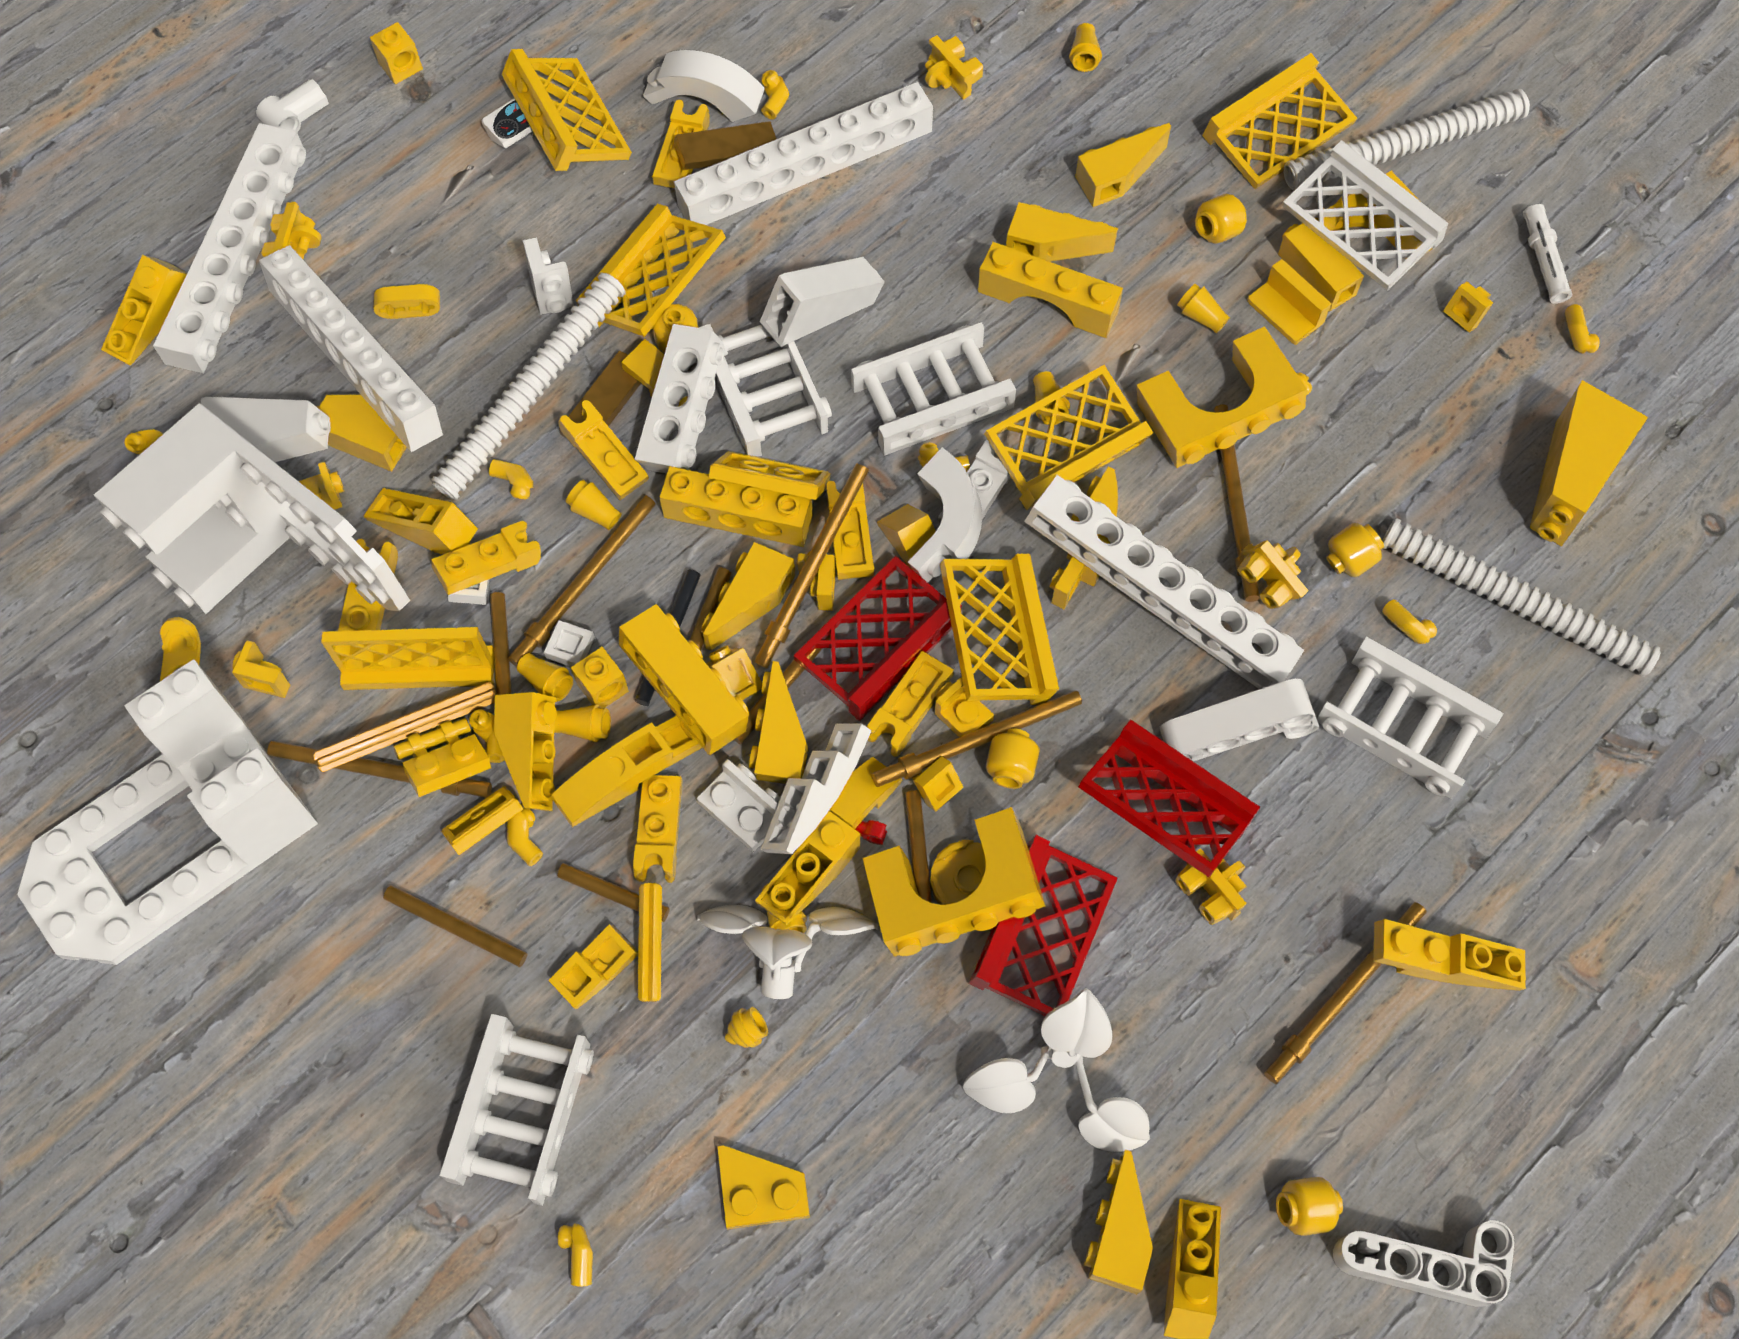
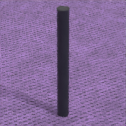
[635,569,701,706]

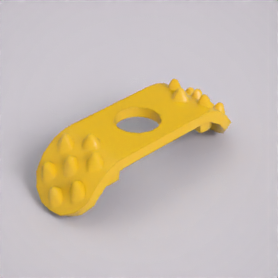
[160,617,201,681]

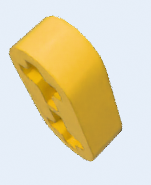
[373,284,440,319]

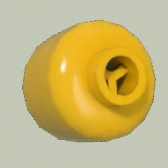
[1195,193,1247,244]
[653,304,699,354]
[1326,523,1384,578]
[986,729,1040,789]
[1276,1177,1343,1236]

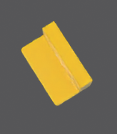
[1247,259,1332,345]

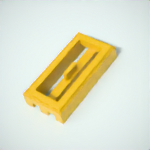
[441,786,523,855]

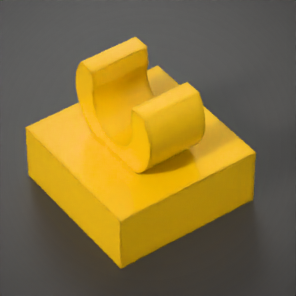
[1443,281,1493,333]
[912,756,963,812]

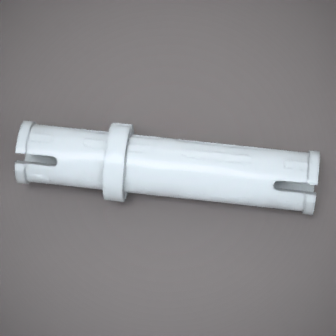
[1523,204,1573,304]

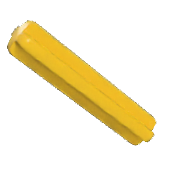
[638,883,662,1002]

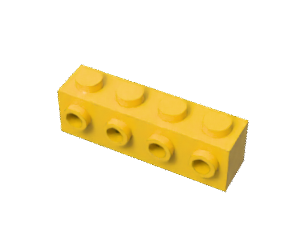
[619,604,749,756]

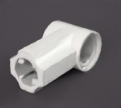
[256,79,329,133]

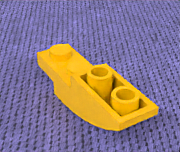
[1050,466,1118,610]
[551,716,703,827]
[1373,919,1526,991]

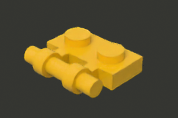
[393,718,491,797]

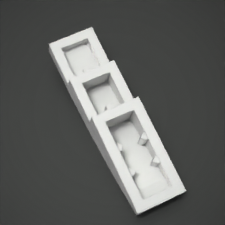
[761,723,872,854]

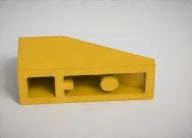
[363,488,478,555]

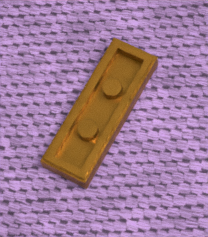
[674,121,777,170]
[559,350,641,437]

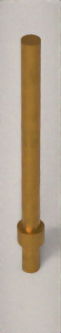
[1214,404,1260,602]
[754,463,869,668]
[508,495,656,667]
[872,691,1082,787]
[267,741,492,798]
[1264,902,1427,1084]

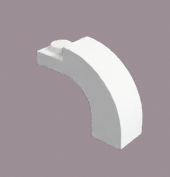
[643,50,765,122]
[908,447,982,582]

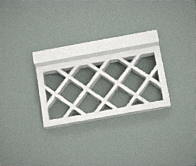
[1282,140,1448,291]

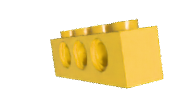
[660,466,813,547]

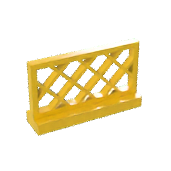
[501,49,632,171]
[1202,53,1357,189]
[575,203,726,337]
[984,365,1154,510]
[940,554,1059,705]
[321,627,494,690]

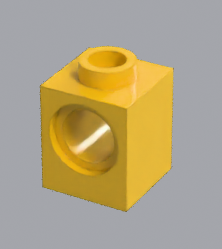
[369,22,423,85]
[571,647,629,708]

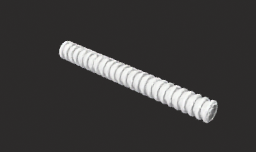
[1284,89,1530,191]
[431,273,625,500]
[1382,518,1661,677]

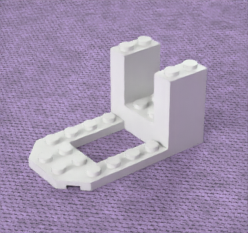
[94,403,411,614]
[17,659,318,965]

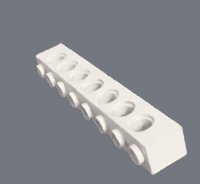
[674,82,933,225]
[153,123,306,374]
[259,245,443,452]
[1024,475,1304,689]

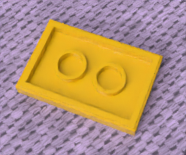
[709,451,831,500]

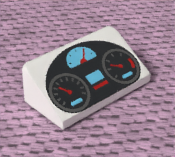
[482,98,533,148]

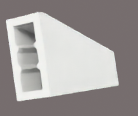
[760,257,885,347]
[201,397,331,462]

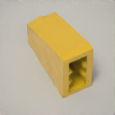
[316,395,407,472]

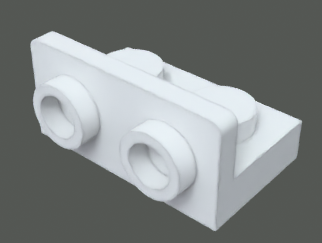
[523,237,574,315]
[697,759,780,853]

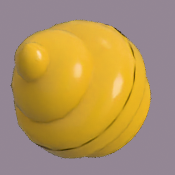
[725,1007,768,1048]

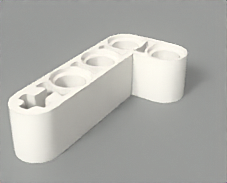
[1159,679,1319,762]
[1333,1220,1514,1307]

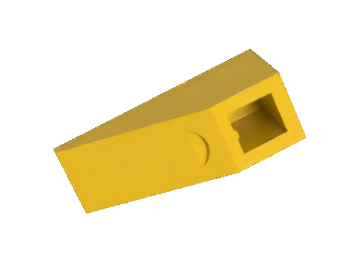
[1075,123,1171,207]
[1006,202,1118,262]
[101,255,187,365]
[701,542,796,651]
[749,661,809,784]
[494,692,557,811]
[755,811,860,926]
[1084,1149,1153,1295]
[1164,1199,1221,1339]

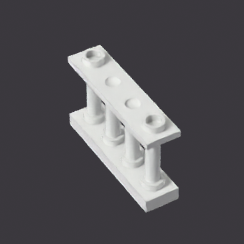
[851,322,1016,456]
[699,324,832,457]
[1317,636,1504,799]
[439,1014,594,1206]

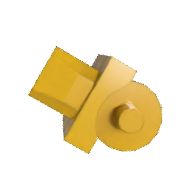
[925,35,983,100]
[261,202,322,259]
[1237,540,1308,609]
[1175,848,1247,925]

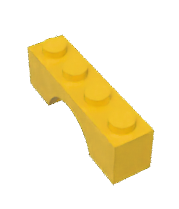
[978,242,1123,338]

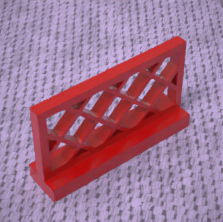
[794,556,962,721]
[1078,720,1260,878]
[968,835,1118,1016]

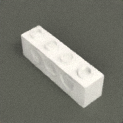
[635,324,725,474]

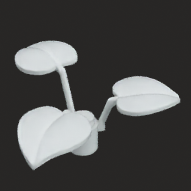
[697,905,878,999]
[963,988,1150,1152]

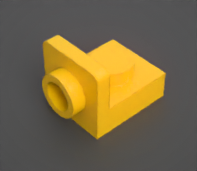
[299,461,345,510]
[797,551,836,611]
[232,640,290,698]
[706,645,762,700]
[935,677,994,738]

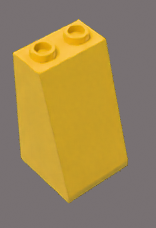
[1529,380,1648,547]

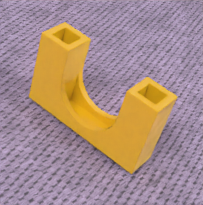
[1278,170,1432,312]
[1136,326,1307,468]
[862,807,1045,957]

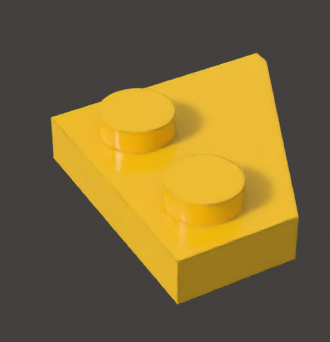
[717,1145,810,1230]

